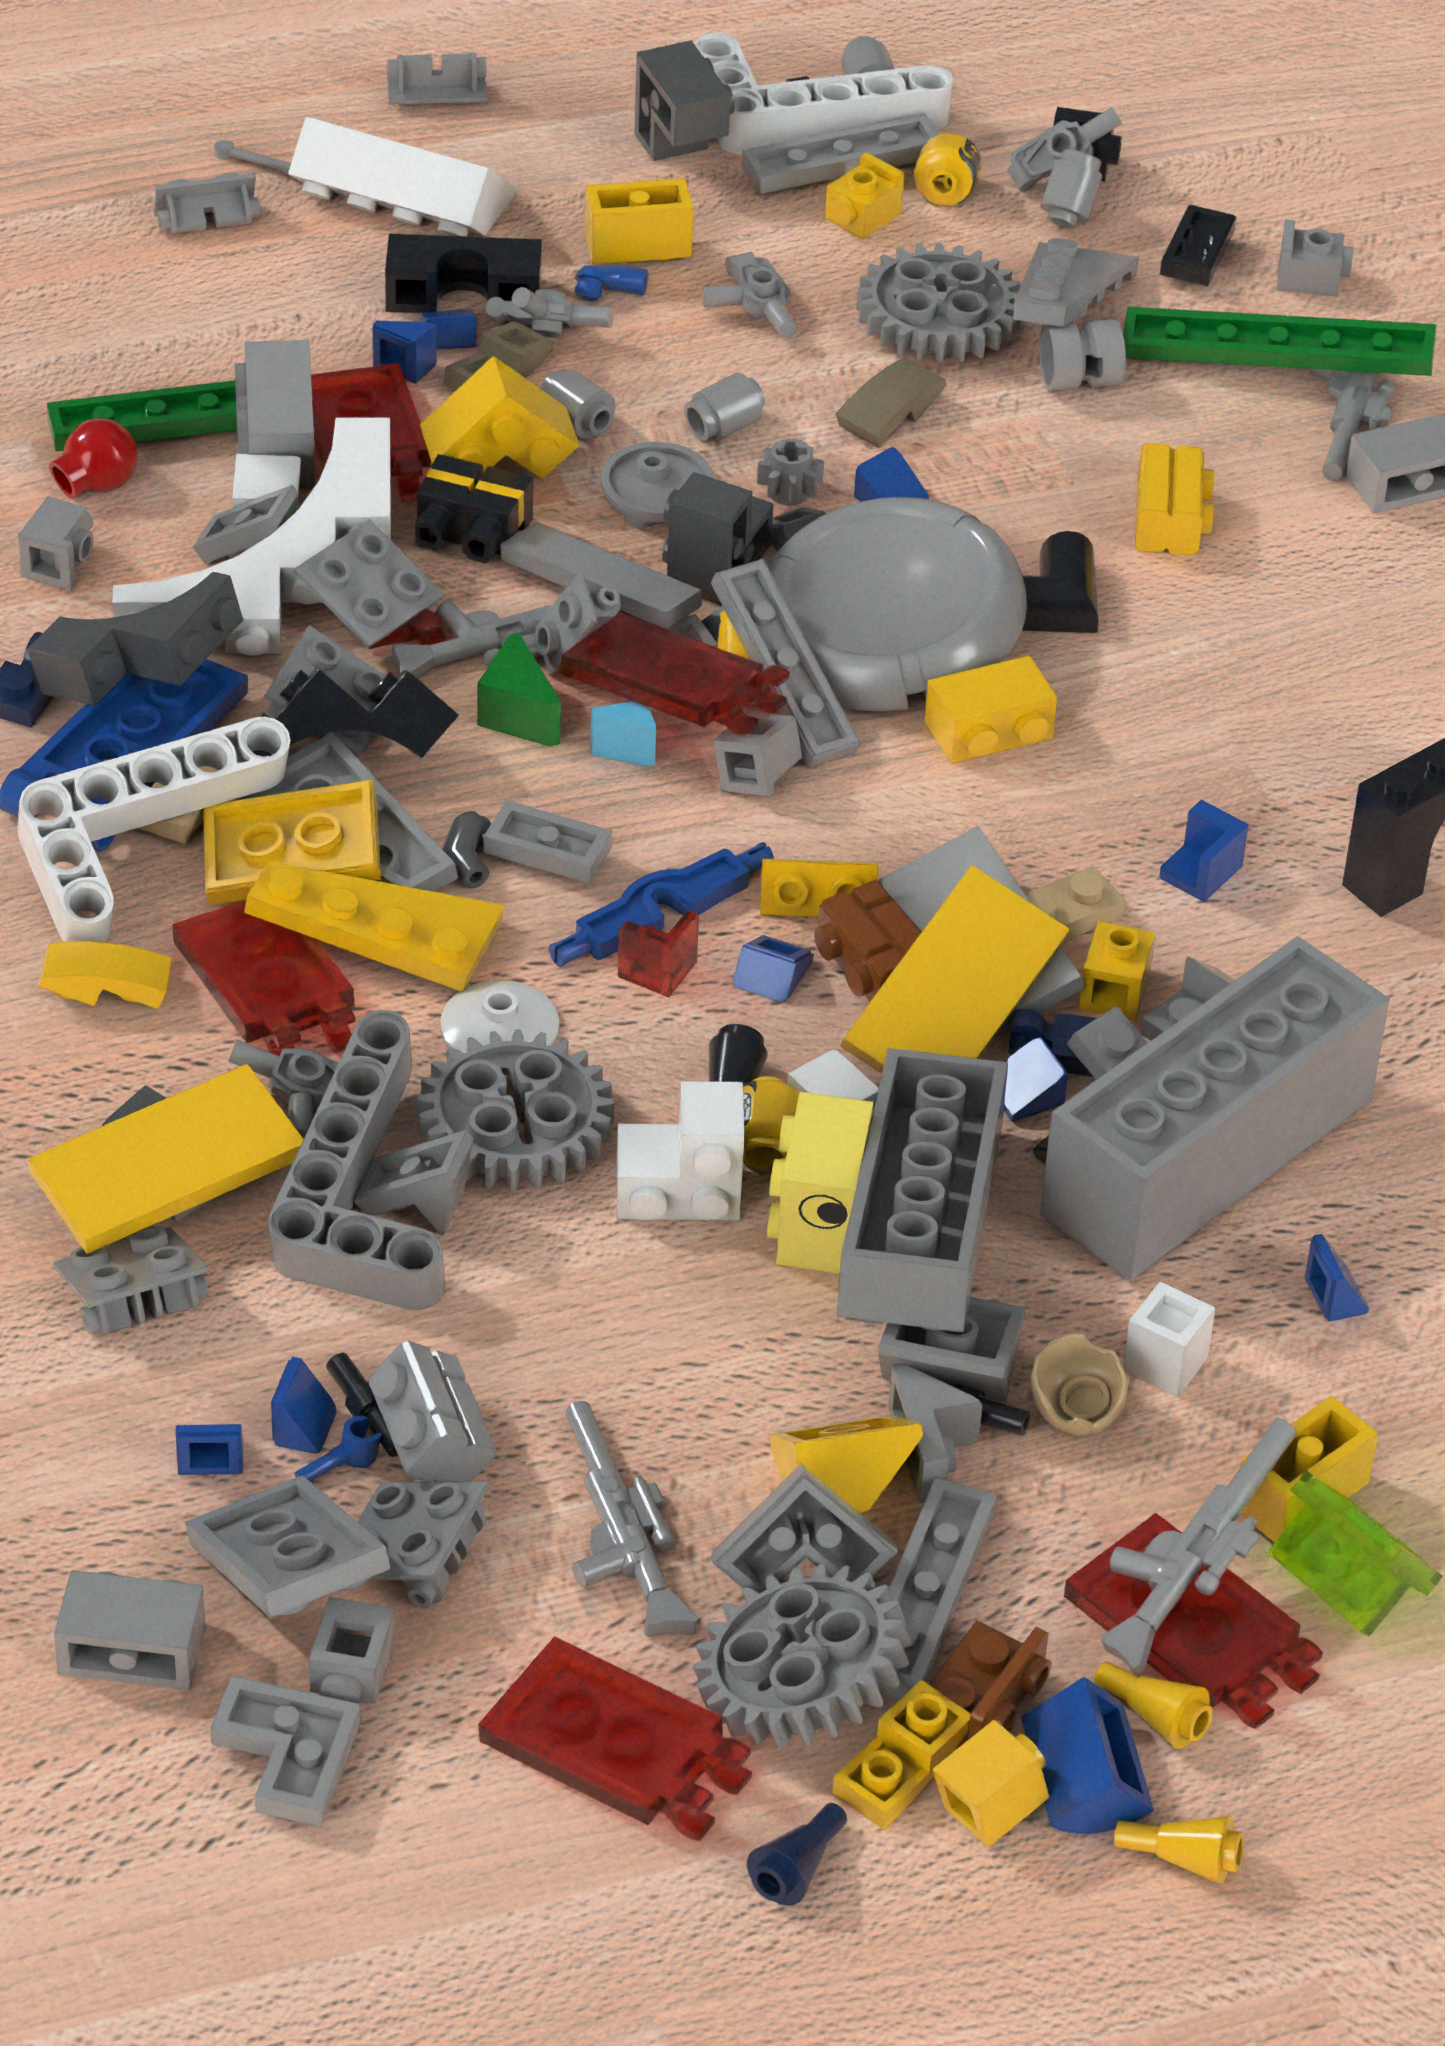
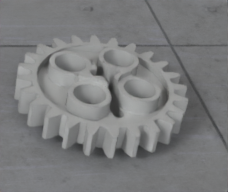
[857,243,1021,363]
[417,1030,614,1191]
[693,1564,911,1748]

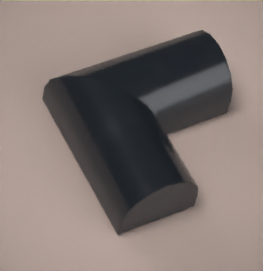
[1022,531,1099,633]

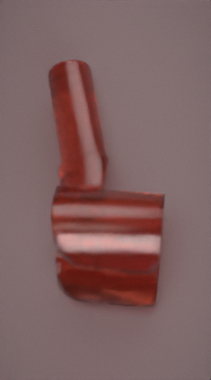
[368,609,447,649]

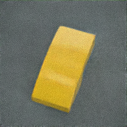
[38,941,172,1009]
[832,1679,971,1830]

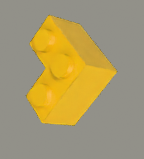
[420,356,580,480]

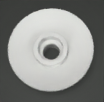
[441,980,559,1053]

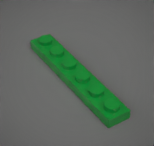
[1123,307,1436,376]

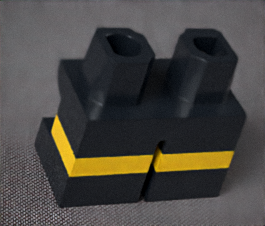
[415,454,533,563]

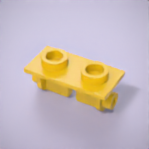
[760,858,879,917]

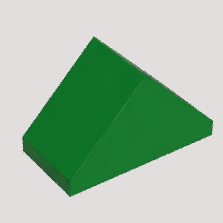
[477,633,561,747]

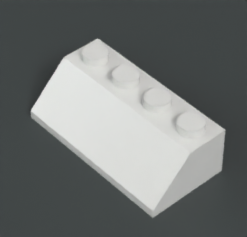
[288,116,518,236]

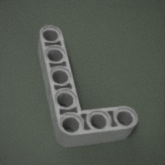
[268,1010,446,1310]

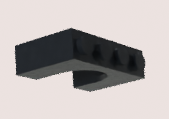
[1342,738,1445,917]

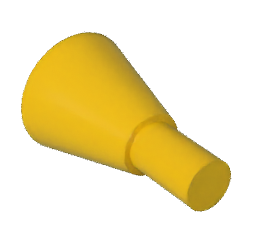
[1094,1661,1213,1749]
[1114,1816,1244,1885]

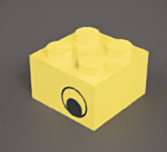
[767,1092,873,1274]

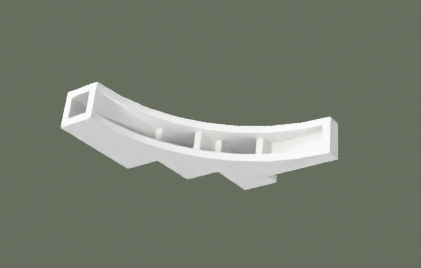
[112,418,391,656]

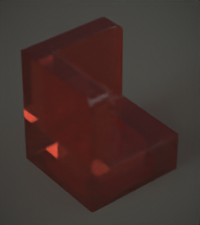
[618,910,699,998]

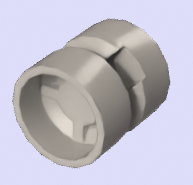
[1039,318,1126,391]

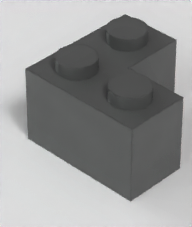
[634,40,735,161]
[662,472,774,605]

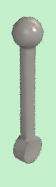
[214,140,297,180]

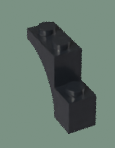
[253,668,459,758]

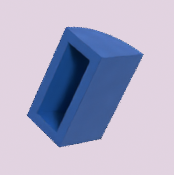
[1021,1677,1154,1834]

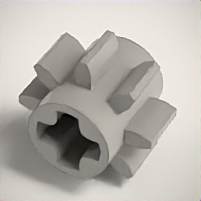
[757,439,824,506]

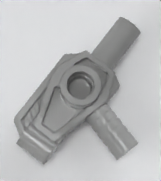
[1007,107,1122,192]
[702,252,797,338]
[485,287,613,337]
[229,1040,339,1139]

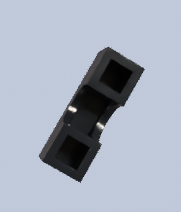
[385,233,542,316]

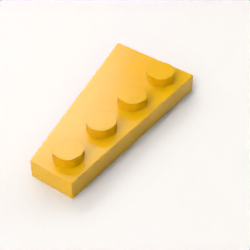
[244,861,505,992]

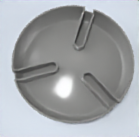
[768,497,1027,711]

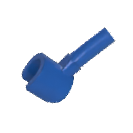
[294,1416,381,1481]

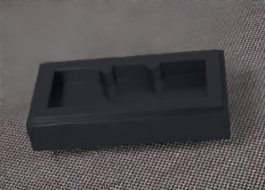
[1160,205,1237,286]

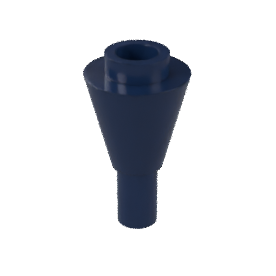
[747,1803,847,1906]

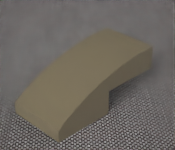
[443,321,554,391]
[835,358,947,448]

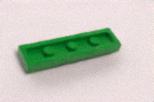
[47,380,237,452]

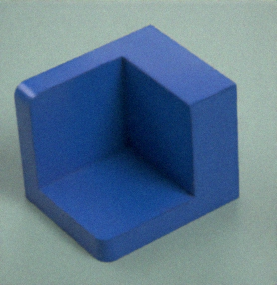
[1159,799,1249,902]

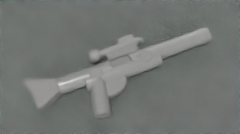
[1311,369,1395,480]
[392,600,625,679]
[566,1401,697,1637]
[1101,1418,1297,1677]

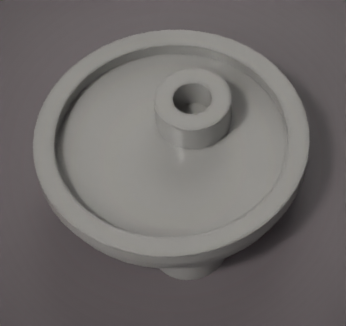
[601,442,714,528]

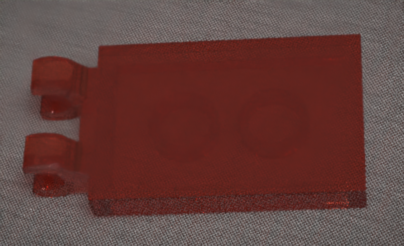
[311,363,431,502]
[560,613,790,735]
[172,900,356,1056]
[1064,1513,1323,1729]
[478,1636,752,1841]

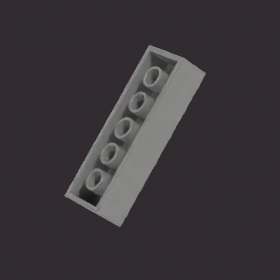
[837,1048,1008,1332]

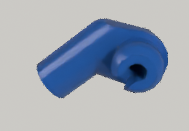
[574,264,648,301]

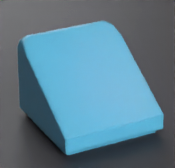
[590,699,656,766]

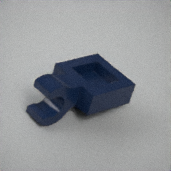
[0,632,54,728]
[1008,1009,1097,1077]

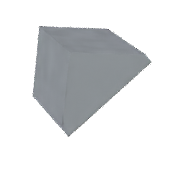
[878,1297,1026,1403]

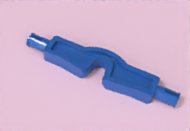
[549,842,774,967]

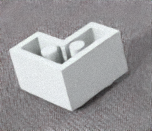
[616,1081,744,1221]

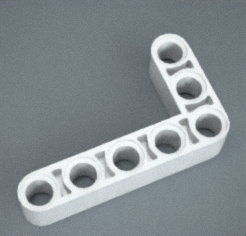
[695,33,953,154]
[17,717,290,942]

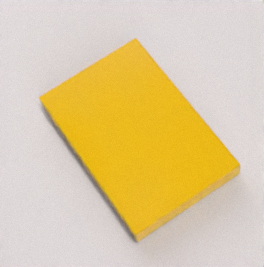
[203,780,381,906]

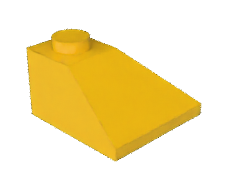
[769,1415,923,1512]

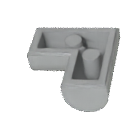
[711,1464,898,1594]

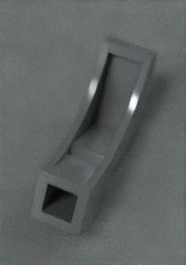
[27,571,244,706]

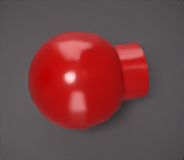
[49,418,138,499]

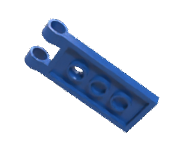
[0,659,248,852]

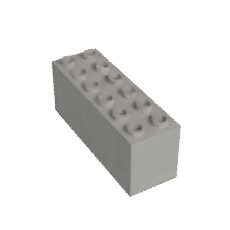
[1040,936,1390,1281]

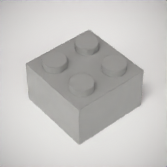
[235,340,314,488]

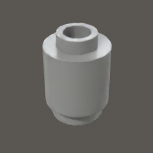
[841,36,895,75]
[1040,149,1102,228]
[540,370,615,439]
[684,373,765,441]

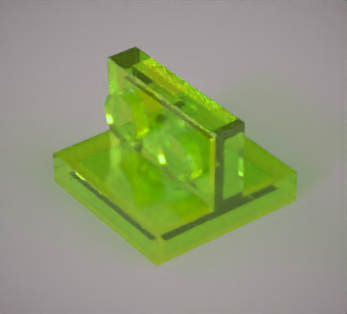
[1267,1470,1443,1637]

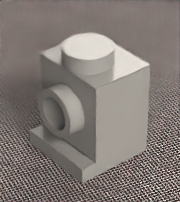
[1277,220,1353,297]
[18,497,94,591]
[713,711,802,797]
[309,1596,395,1704]

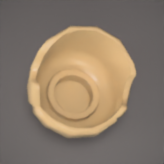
[1031,1333,1130,1437]

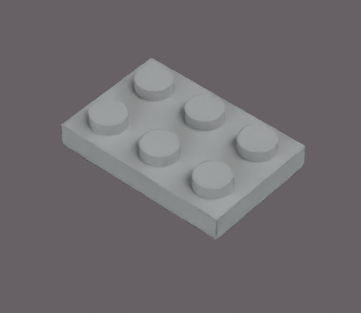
[185,1475,390,1618]

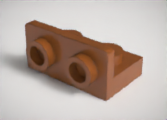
[928,1620,1052,1750]

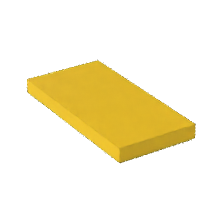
[840,865,1070,1074]
[28,1064,304,1254]

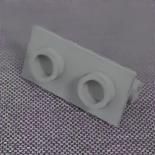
[387,53,487,106]
[154,173,261,235]
[535,573,621,676]

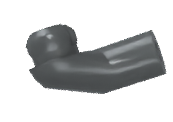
[443,811,491,888]

